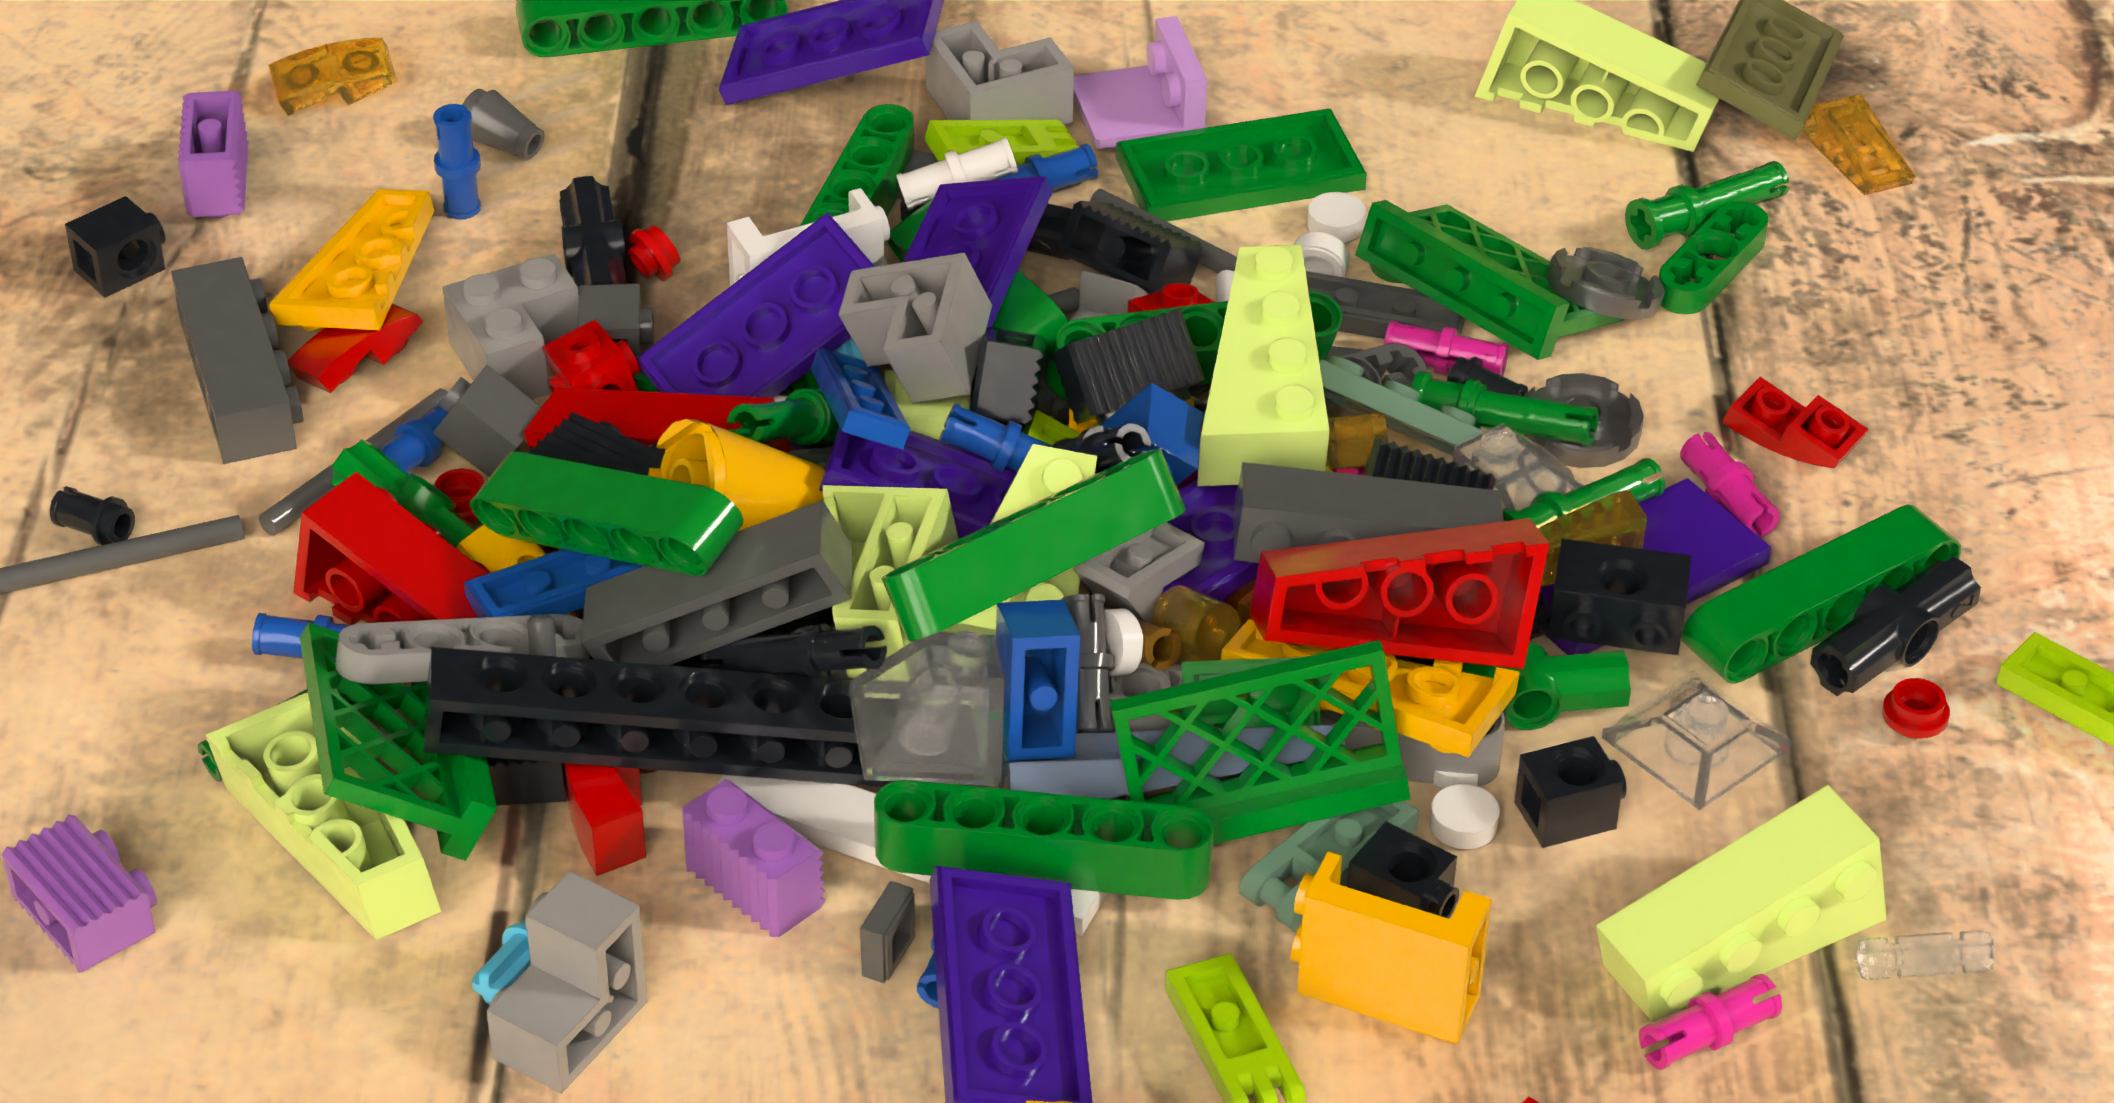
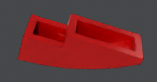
[564,763,646,877]

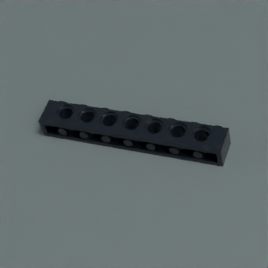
[424,647,978,787]

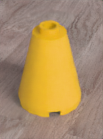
[648,419,825,531]

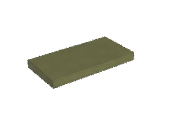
[1696,0,1844,140]

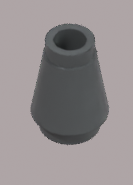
[462,89,545,160]

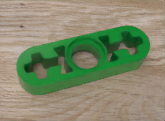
[1659,201,1768,314]

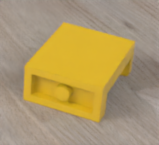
[1290,851,1492,1045]

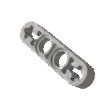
[335,614,590,684]

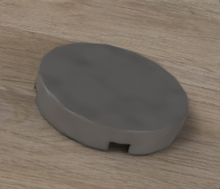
[1545,247,1665,320]
[1522,373,1644,468]

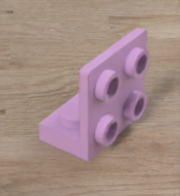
[1074,16,1207,149]

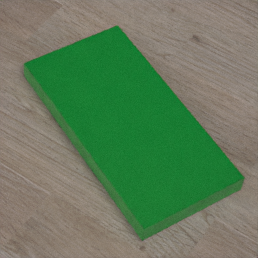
[1116,108,1367,222]

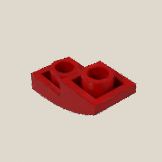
[287,303,423,393]
[1722,376,1868,469]

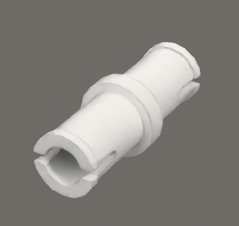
[896,137,1018,211]

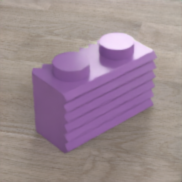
[178,90,249,218]
[683,779,825,937]
[2,814,157,973]

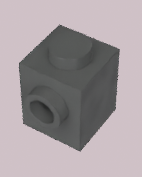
[578,284,654,356]
[433,365,541,477]

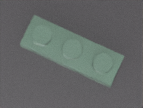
[1319,356,1490,461]

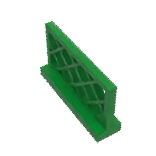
[1355,200,1624,360]
[299,622,497,861]
[1109,640,1411,844]

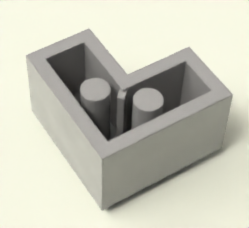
[926,21,1074,125]
[839,252,992,403]
[443,254,579,399]
[487,871,648,1094]

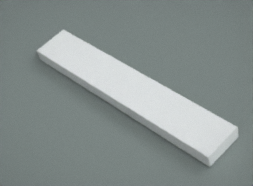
[717,775,1108,936]

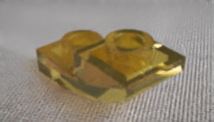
[268,38,398,116]

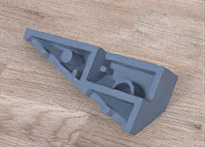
[996,725,1346,799]

